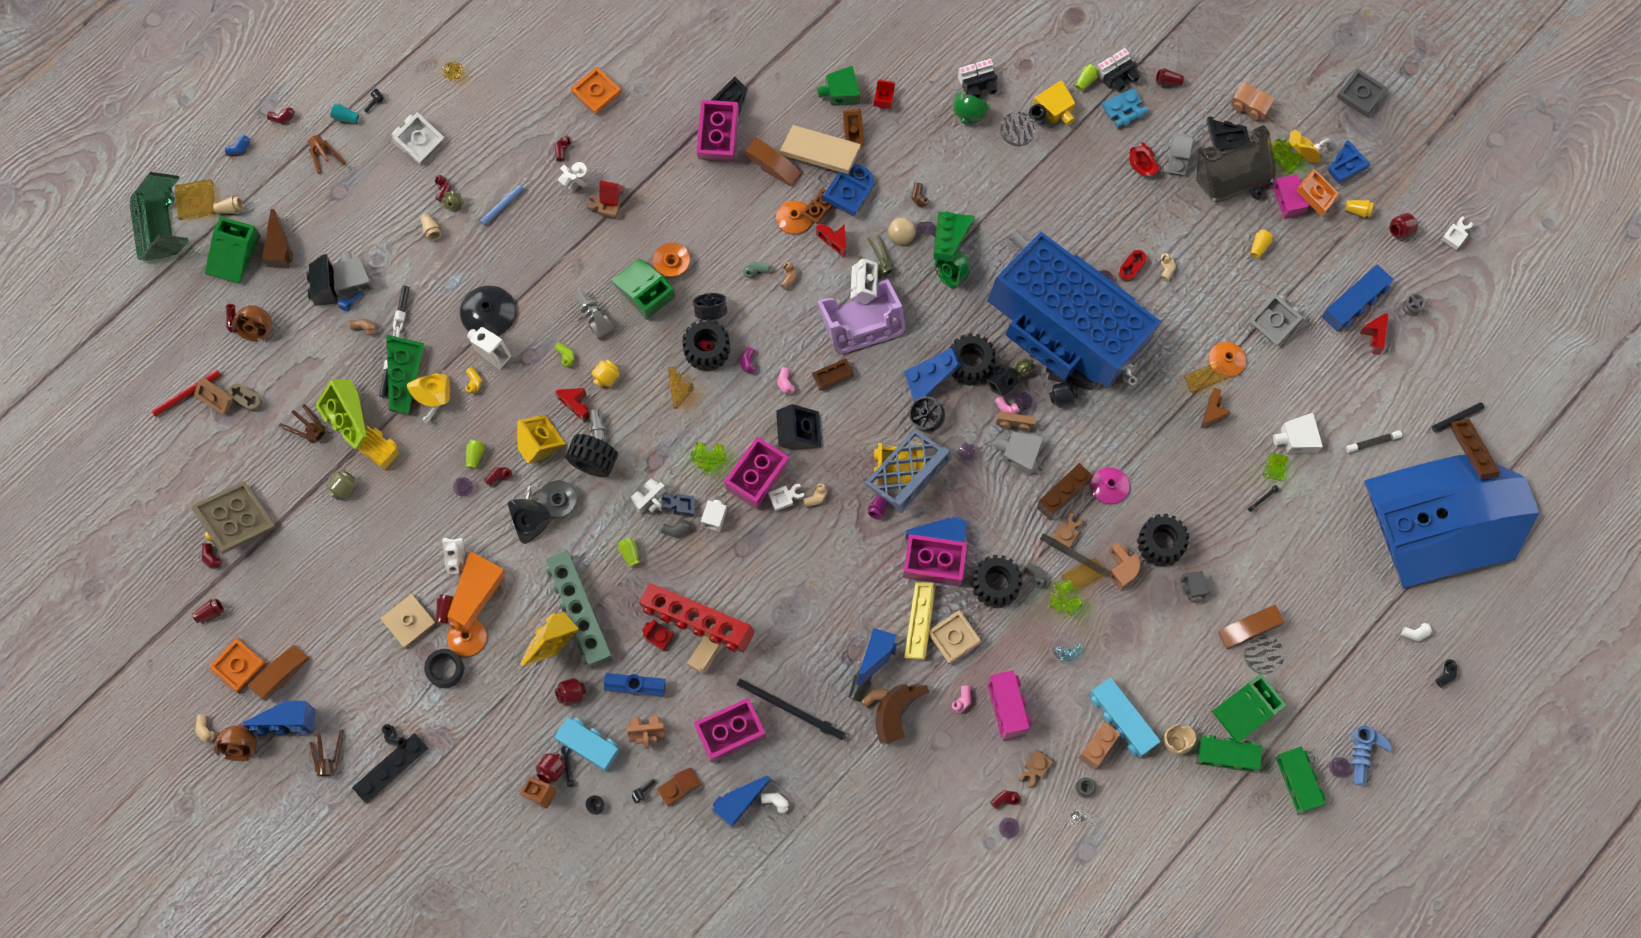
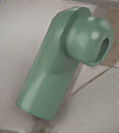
[743,262,770,278]

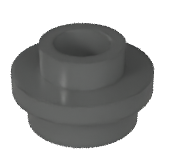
[1075,777,1096,798]

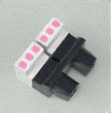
[1097,48,1140,92]
[958,59,998,98]

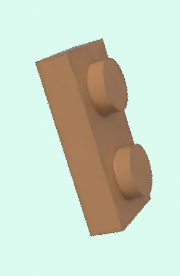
[194,378,233,415]
[996,411,1036,432]

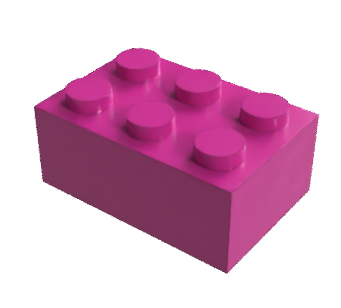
[696,100,739,161]
[724,436,789,509]
[903,534,967,586]
[987,670,1031,741]
[694,697,766,763]

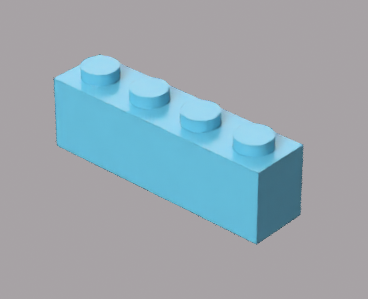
[1089,677,1161,759]

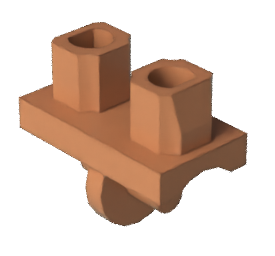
[627,716,665,749]

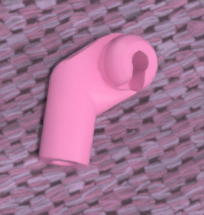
[777,367,795,394]
[994,396,1020,414]
[952,686,972,713]

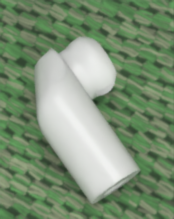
[1401,623,1432,641]

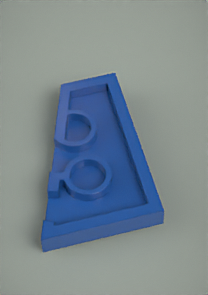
[904,348,961,401]

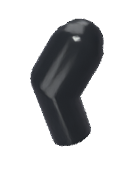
[1251,177,1273,199]
[1435,659,1457,688]

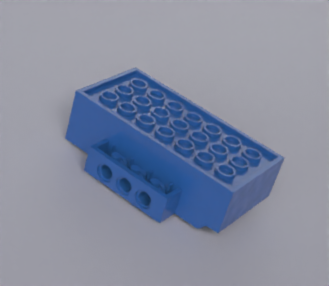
[987,232,1161,388]

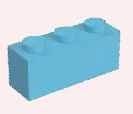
[554,717,619,772]

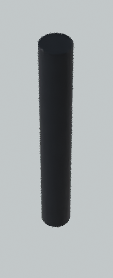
[1432,402,1484,433]

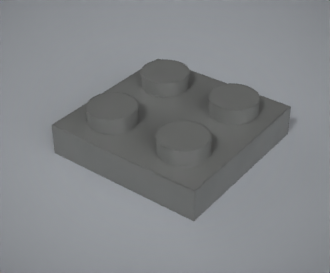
[1337,68,1387,116]

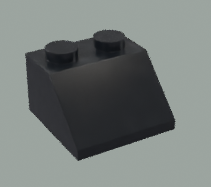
[306,254,338,306]
[776,404,822,450]

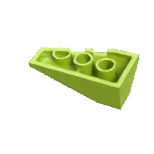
[315,379,366,449]

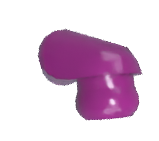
[740,347,756,374]

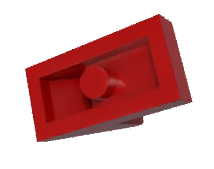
[599,180,624,206]
[816,223,846,257]
[1360,313,1388,355]
[555,388,589,422]

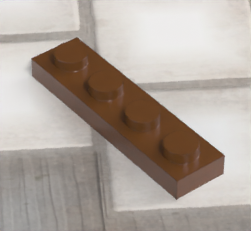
[1450,419,1500,480]

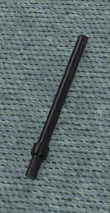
[737,678,846,740]

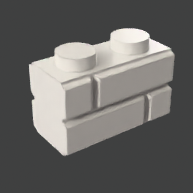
[850,259,878,304]

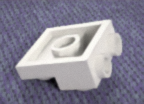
[391,112,444,164]

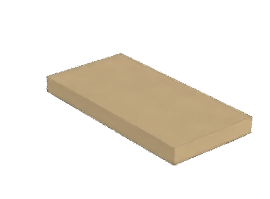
[780,125,861,174]

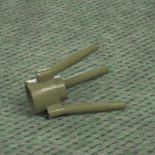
[858,235,893,278]

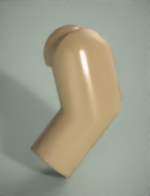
[195,715,215,742]

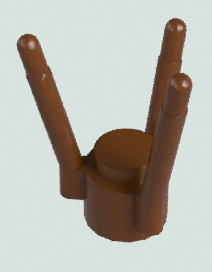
[279,404,325,442]
[310,730,344,777]

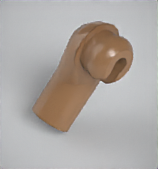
[780,262,797,290]
[350,319,376,335]
[861,689,889,708]

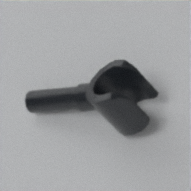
[363,89,384,113]
[632,779,656,803]

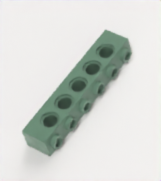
[545,550,613,669]

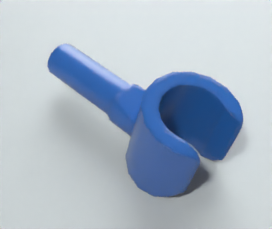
[338,291,363,311]

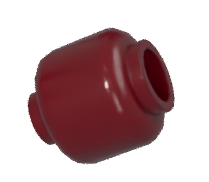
[1389,213,1418,240]
[555,678,586,707]
[536,752,566,784]

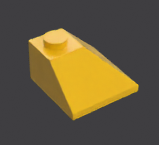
[517,415,566,464]

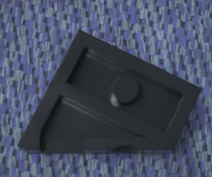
[711,76,748,118]

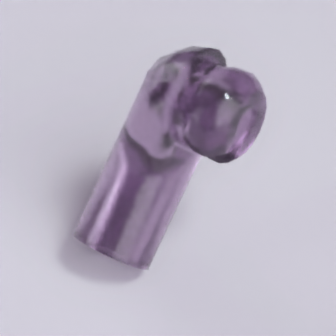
[916,222,937,238]

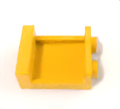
[874,443,924,485]

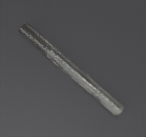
[1040,533,1111,578]

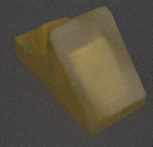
[668,367,694,409]

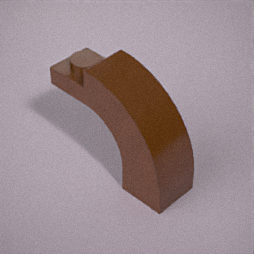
[875,683,930,744]

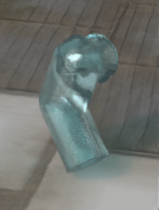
[1054,643,1084,661]

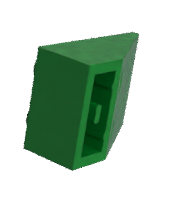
[205,216,261,284]
[611,258,675,320]
[1211,673,1286,743]

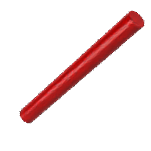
[151,370,221,417]

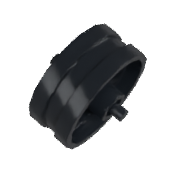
[693,293,728,320]
[909,396,945,433]

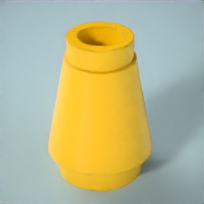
[1345,200,1374,218]
[1250,229,1273,258]

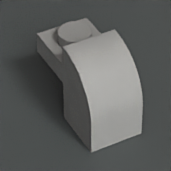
[1167,133,1192,175]

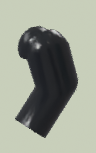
[381,724,405,747]

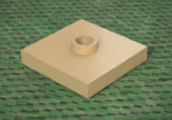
[380,594,436,649]
[929,610,982,665]

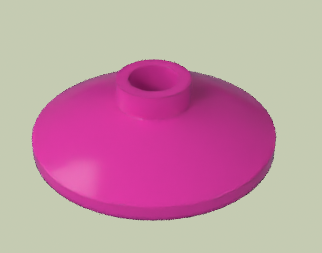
[1091,467,1130,504]

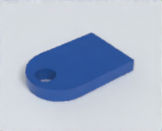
[822,164,874,217]

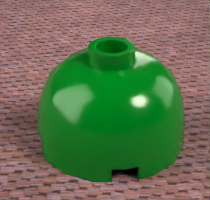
[953,92,990,125]
[934,250,970,287]

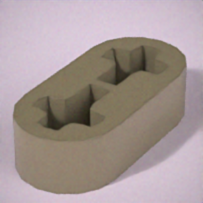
[228,384,262,412]

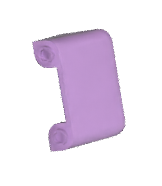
[818,279,905,354]

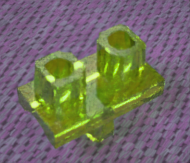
[1267,138,1303,174]
[691,442,726,475]
[1048,579,1083,617]

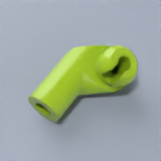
[554,342,574,367]

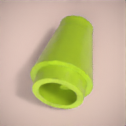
[1075,64,1099,92]
[465,440,485,469]
[617,537,640,567]

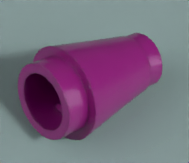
[868,490,890,520]

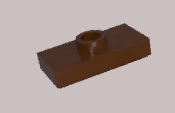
[812,359,854,391]

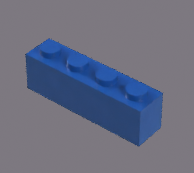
[1322,264,1393,332]

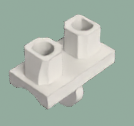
[558,162,588,192]
[631,479,666,515]
[442,538,465,574]

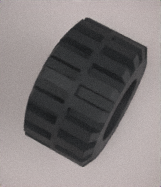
[682,319,730,371]
[950,333,996,385]
[565,434,618,477]
[1137,514,1190,567]
[972,555,1022,608]

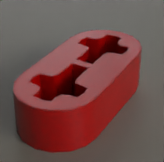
[1118,250,1147,282]

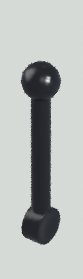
[1247,485,1279,512]
[561,746,574,787]

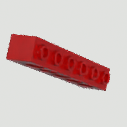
[638,583,755,653]

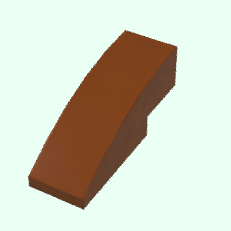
[746,137,801,187]
[1218,604,1284,649]
[248,645,309,701]

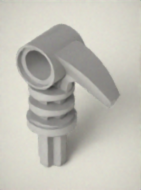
[574,288,614,339]

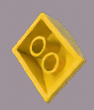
[520,612,579,667]

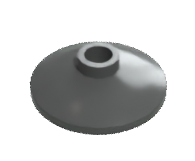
[538,480,577,518]

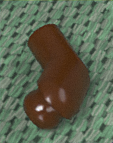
[911,182,929,208]

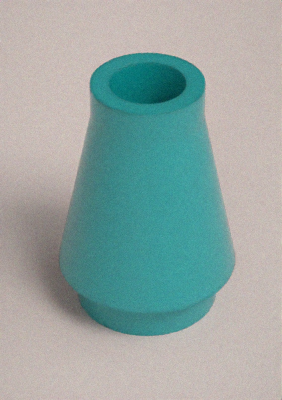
[330,103,359,124]

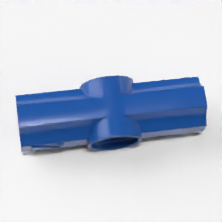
[604,673,666,697]

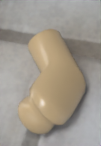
[1160,253,1176,282]
[803,484,828,508]

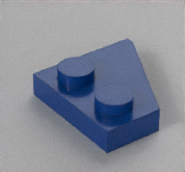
[1328,140,1370,184]

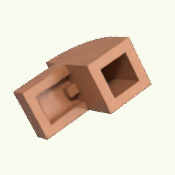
[1108,542,1140,591]

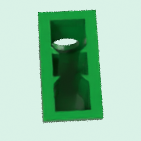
[817,66,860,106]

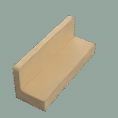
[687,624,732,675]

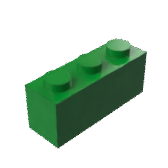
[1196,735,1262,773]
[1275,746,1325,814]

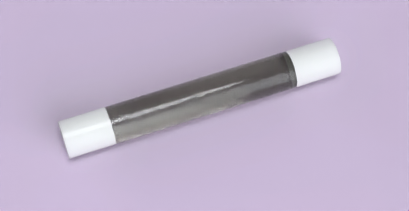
[1346,430,1402,453]

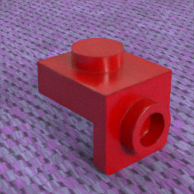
[873,79,895,109]

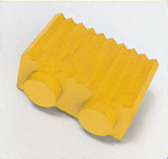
[357,426,399,470]

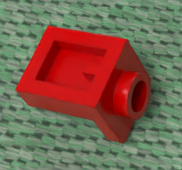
[642,619,674,651]

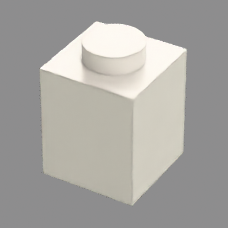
[701,500,727,532]

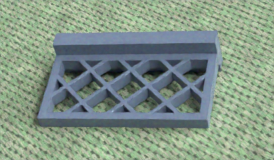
[865,429,951,514]

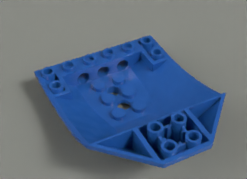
[1364,454,1539,589]

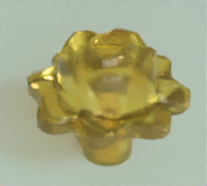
[442,61,464,81]

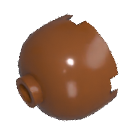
[232,305,272,342]
[214,724,257,761]

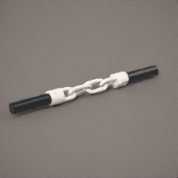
[379,286,410,398]

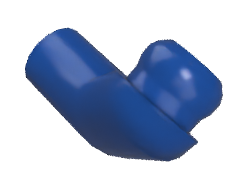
[225,135,250,155]

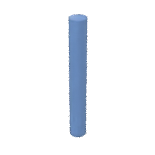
[480,184,524,226]

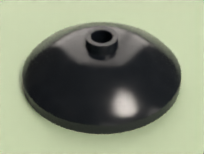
[460,285,516,336]

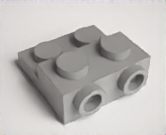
[1249,293,1303,346]

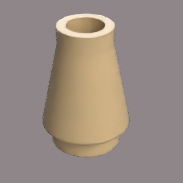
[214,196,243,214]
[420,213,442,241]

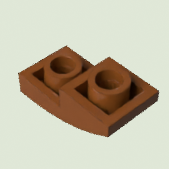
[802,188,833,224]

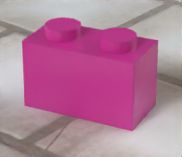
[1273,174,1310,219]

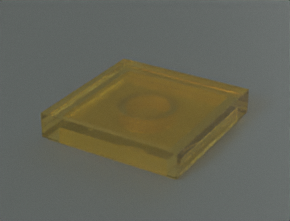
[175,179,216,220]

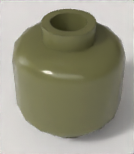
[327,470,357,500]

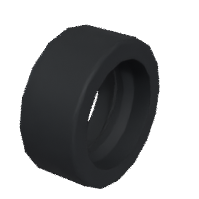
[424,649,464,688]

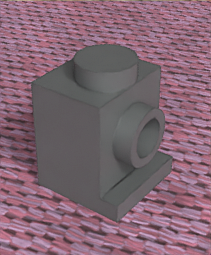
[1180,571,1207,603]

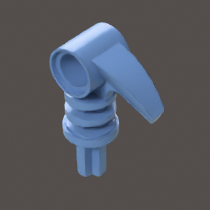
[1350,725,1392,786]

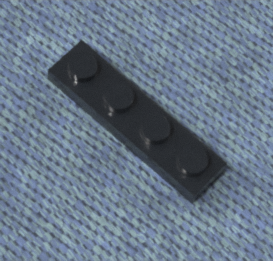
[352,733,428,803]

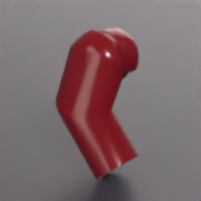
[434,175,451,203]

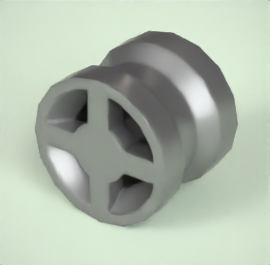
[1403,294,1425,316]

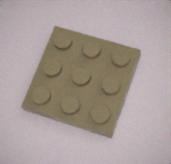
[192,481,275,554]

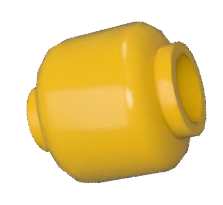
[592,359,620,388]

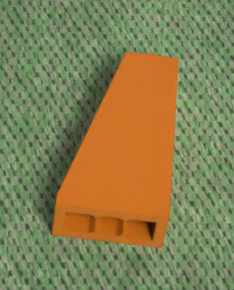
[448,551,505,633]

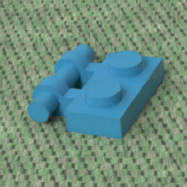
[1102,88,1149,128]

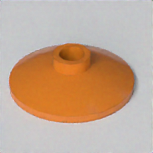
[776,201,812,235]
[653,243,690,277]
[1208,342,1246,377]
[447,620,487,657]

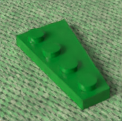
[933,211,975,261]
[386,335,424,415]

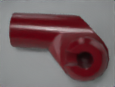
[267,107,295,124]
[554,135,572,162]
[226,304,238,333]
[699,340,713,351]
[483,467,512,487]
[201,543,221,569]
[990,790,1021,809]

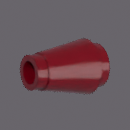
[1156,68,1184,86]
[436,594,454,624]
[192,598,224,623]

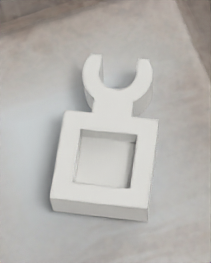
[1441,216,1473,250]
[768,484,804,512]

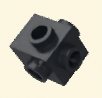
[985,364,1019,396]

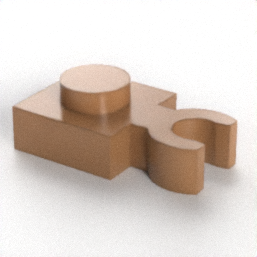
[586,195,621,219]
[1052,513,1083,550]
[1019,750,1053,788]

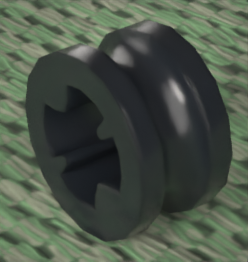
[585,795,605,815]

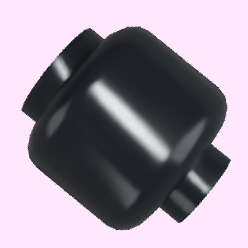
[1049,381,1078,408]

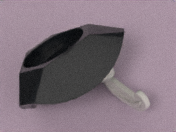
[508,486,551,544]

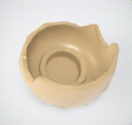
[887,217,916,245]
[1163,724,1196,755]

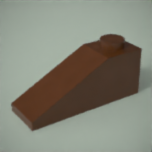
[262,209,293,268]

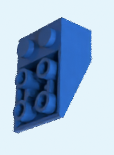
[243,701,315,736]

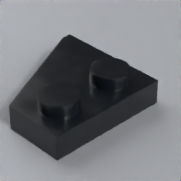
[1206,116,1251,151]

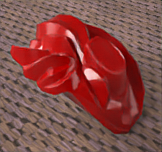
[1129,142,1160,176]

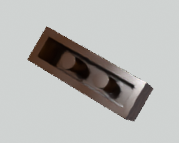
[1036,463,1093,520]

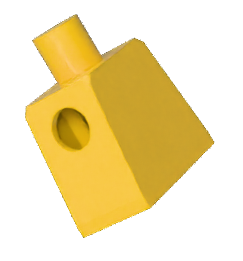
[1032,80,1075,126]

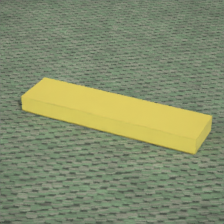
[904,582,936,660]

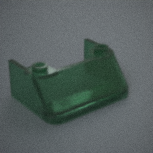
[130,172,189,261]

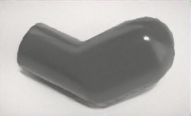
[661,520,690,538]
[1024,562,1046,588]

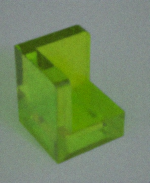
[1263,453,1289,481]

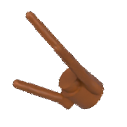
[308,135,346,174]

